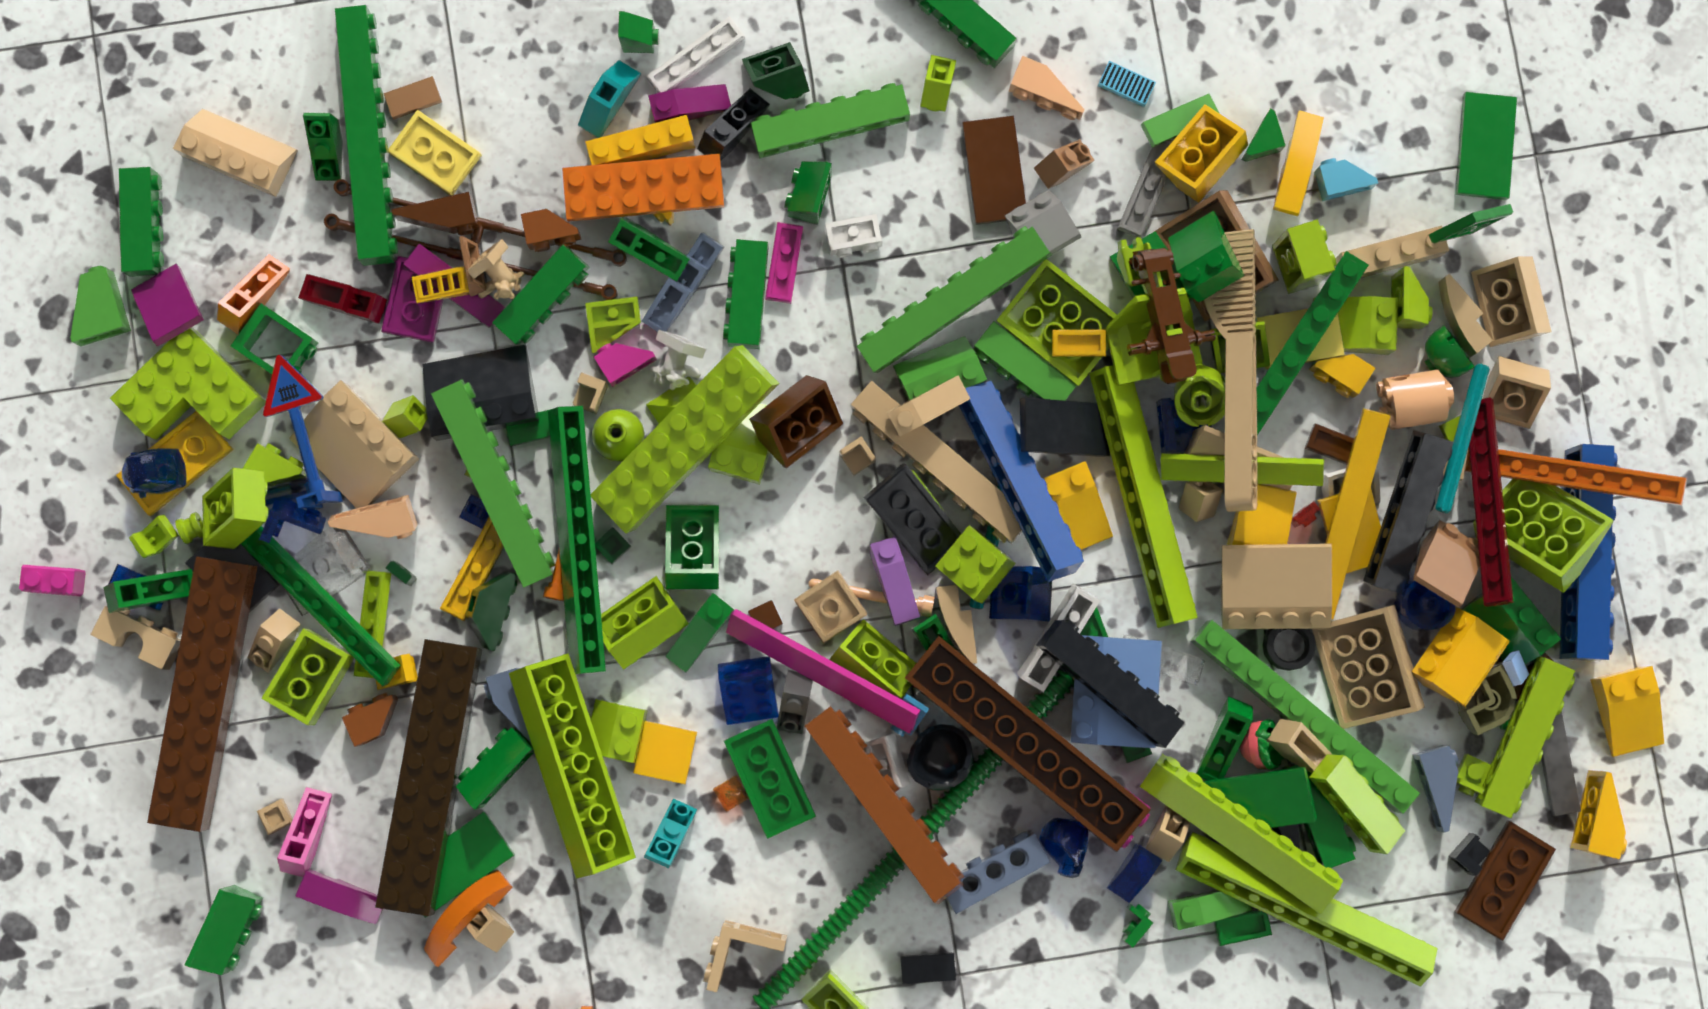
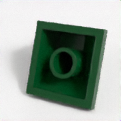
[742,42,810,100]

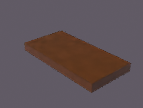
[962,116,1026,225]
[1454,820,1556,941]

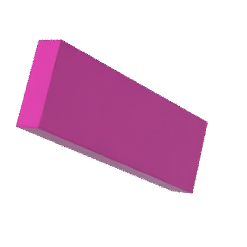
[765,222,803,304]

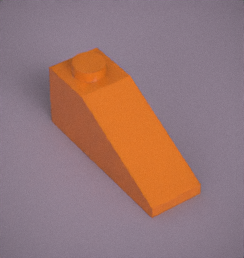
[217,254,290,334]

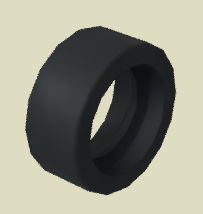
[1262,629,1316,671]

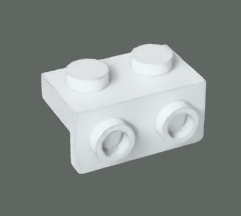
[825,214,883,258]

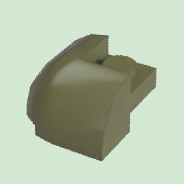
[1457,664,1517,735]

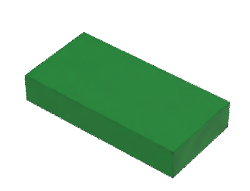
[506,408,554,447]
[1214,909,1272,946]

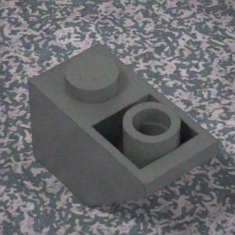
[777,670,813,734]

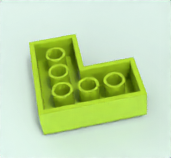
[110,327,266,440]

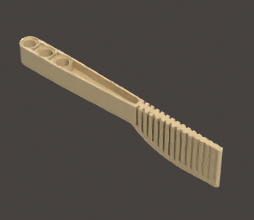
[1204,229,1257,512]

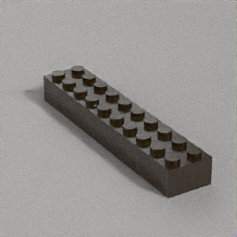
[375,639,482,916]

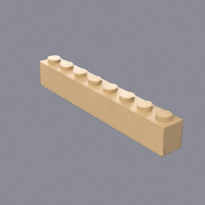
[851,381,1022,544]

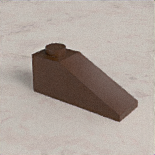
[391,192,480,235]

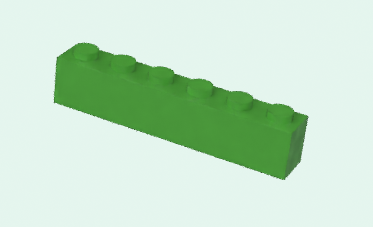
[751,83,910,159]

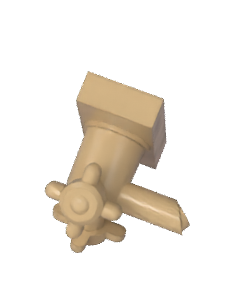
[467,239,524,299]

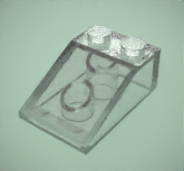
[283,528,371,616]

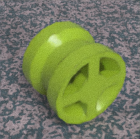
[175,512,203,544]

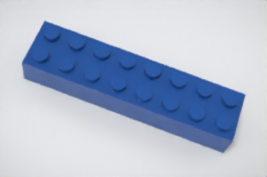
[1559,444,1618,661]

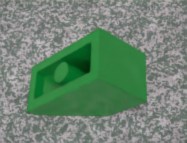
[618,11,659,53]

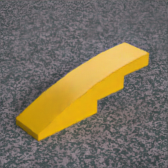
[1273,110,1324,217]

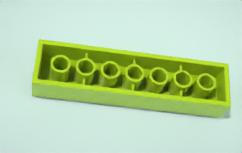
[591,345,780,534]
[508,653,636,879]

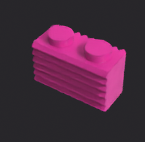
[19,565,86,597]

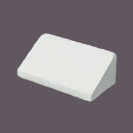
[865,734,910,788]

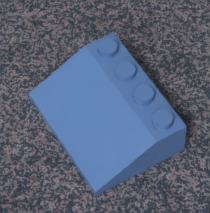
[1071,635,1162,748]

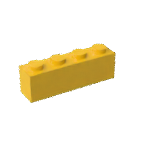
[585,115,695,165]

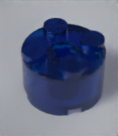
[1394,580,1456,631]

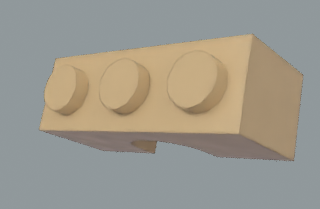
[90,606,181,670]

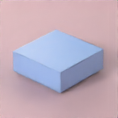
[1502,650,1529,686]

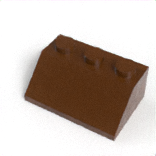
[749,375,843,468]

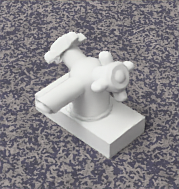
[651,330,706,390]

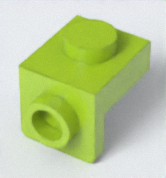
[129,514,179,558]

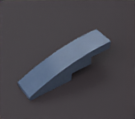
[642,232,725,332]

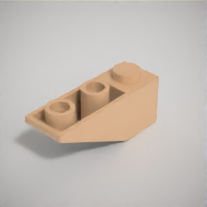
[1009,56,1085,120]

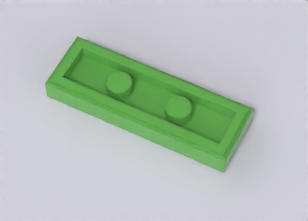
[1141,94,1220,148]

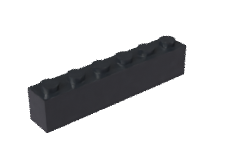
[1363,430,1453,594]
[1036,619,1185,748]

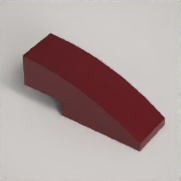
[298,274,387,324]

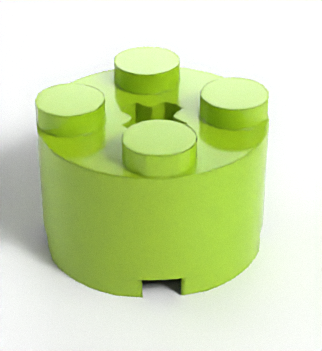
[1174,364,1225,427]

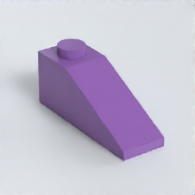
[870,537,920,626]

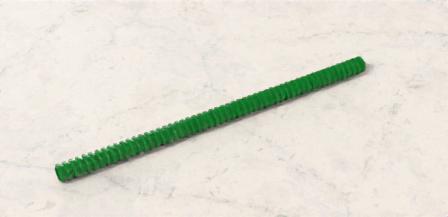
[753,669,1074,1009]

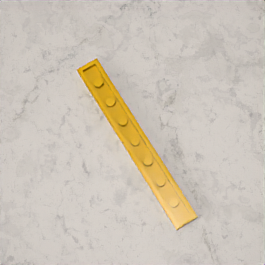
[1325,408,1390,619]

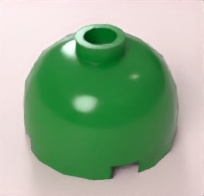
[1424,325,1475,378]

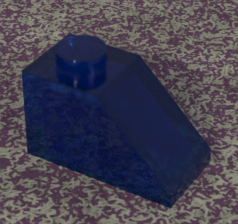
[1107,843,1162,903]

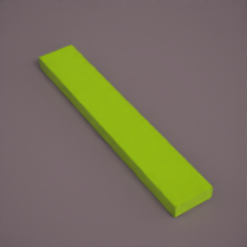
[1160,453,1324,486]

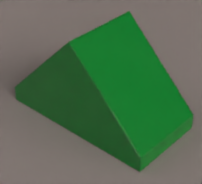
[1241,108,1286,162]
[912,614,956,651]

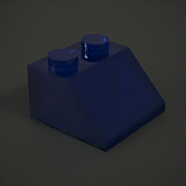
[989,566,1052,622]

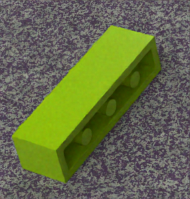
[1309,754,1405,855]

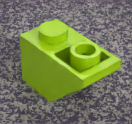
[242,443,307,486]

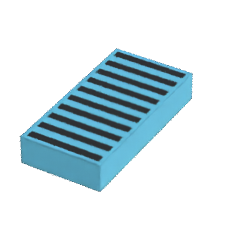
[1098,61,1156,107]

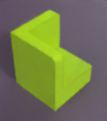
[382,395,428,438]

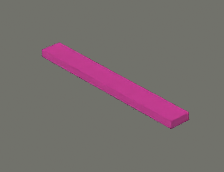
[726,609,920,734]

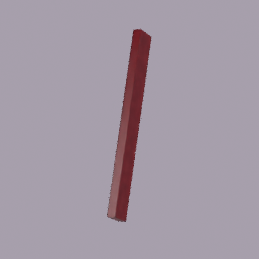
[1469,397,1513,607]

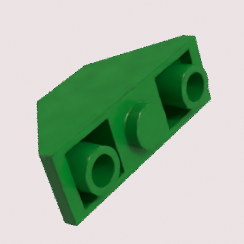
[303,113,343,181]

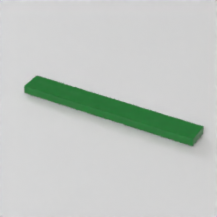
[241,526,401,687]

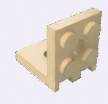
[703,920,787,992]

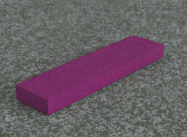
[403,244,505,328]

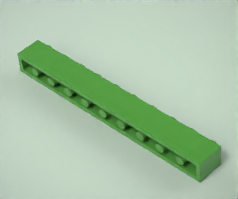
[1190,620,1420,814]

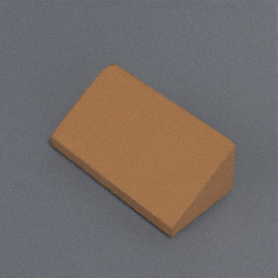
[459,236,486,296]

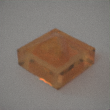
[713,775,749,812]

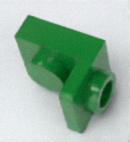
[1122,903,1153,948]

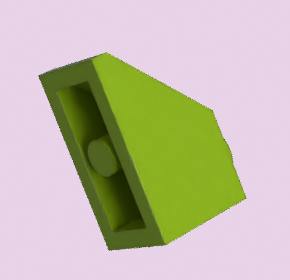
[920,55,956,112]

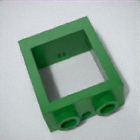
[231,303,319,374]

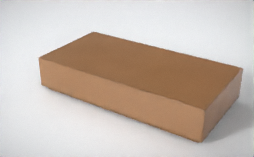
[383,76,442,119]

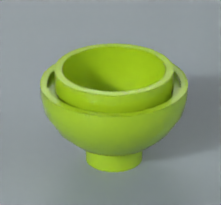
[592,409,645,462]

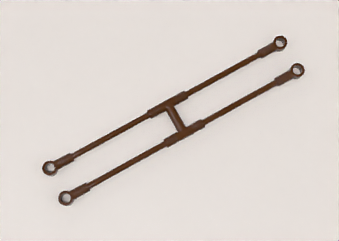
[324,179,627,300]

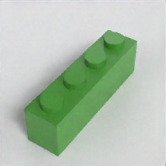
[973,321,1077,401]

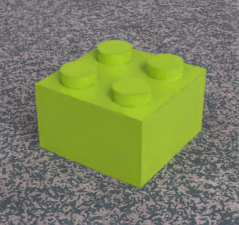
[935,525,1016,604]

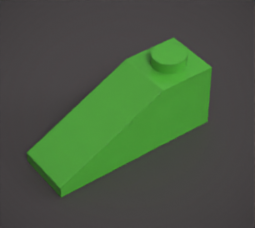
[1168,890,1252,930]

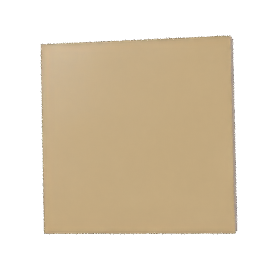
[794,570,868,644]

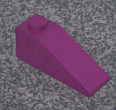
[648,84,731,123]

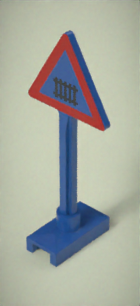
[263,355,343,509]

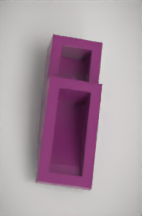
[295,869,383,925]

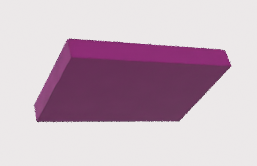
[381,256,444,343]
[131,263,204,347]

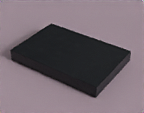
[185,544,279,613]

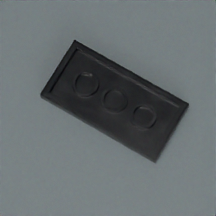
[1020,397,1110,457]
[863,463,961,576]

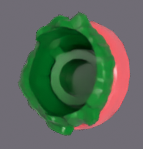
[1239,719,1284,770]

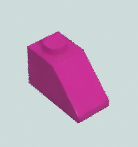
[594,343,657,387]

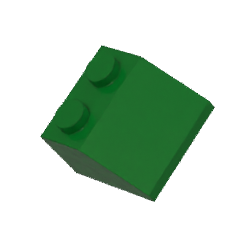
[784,161,832,225]

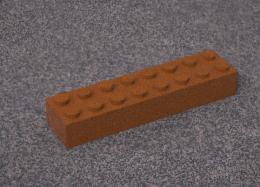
[805,706,964,904]

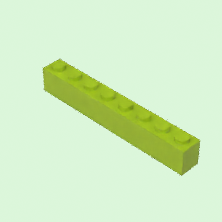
[1139,753,1343,914]

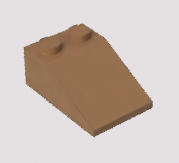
[1413,519,1480,608]

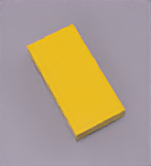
[1052,330,1106,357]

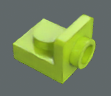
[1456,753,1492,797]

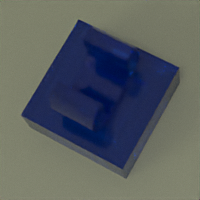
[459,494,489,529]

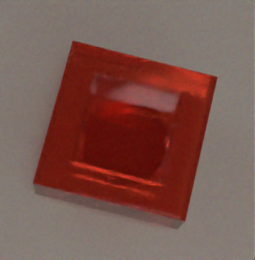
[1291,501,1320,528]

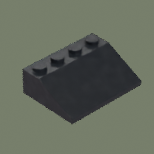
[422,344,539,441]

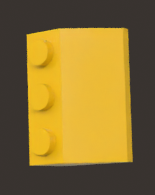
[1155,104,1248,203]
[1411,607,1509,707]

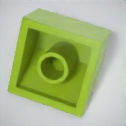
[591,699,648,763]

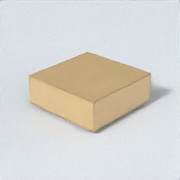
[257,799,293,835]

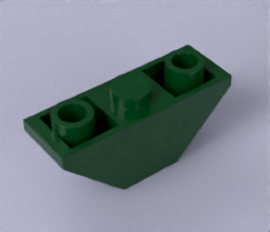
[465,571,517,651]

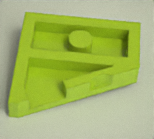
[585,296,641,353]

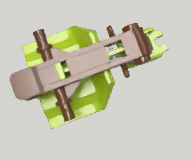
[1106,237,1216,385]

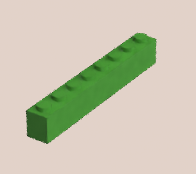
[857,226,1052,373]
[431,379,556,588]

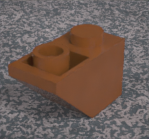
[521,209,582,252]
[342,692,398,747]

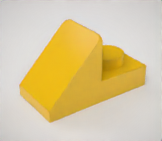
[375,654,418,690]

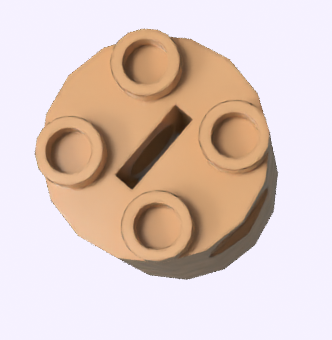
[1376,370,1454,430]

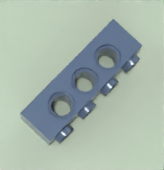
[947,831,1050,914]

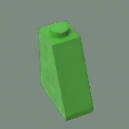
[70,266,131,346]

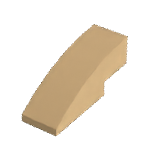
[1439,274,1493,358]
[935,585,977,664]

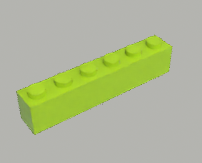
[1475,656,1575,818]

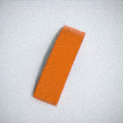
[424,870,513,967]

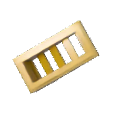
[412,266,469,304]

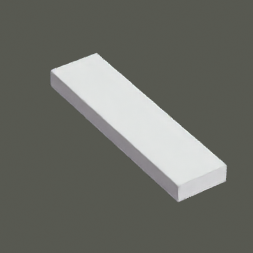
[646,16,745,93]

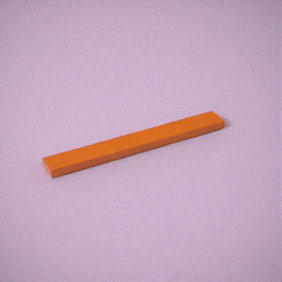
[1465,447,1687,506]

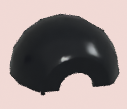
[906,724,974,791]

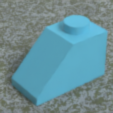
[1314,158,1378,201]

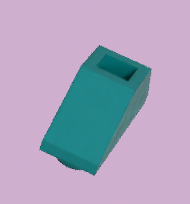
[578,60,641,138]
[644,799,697,869]

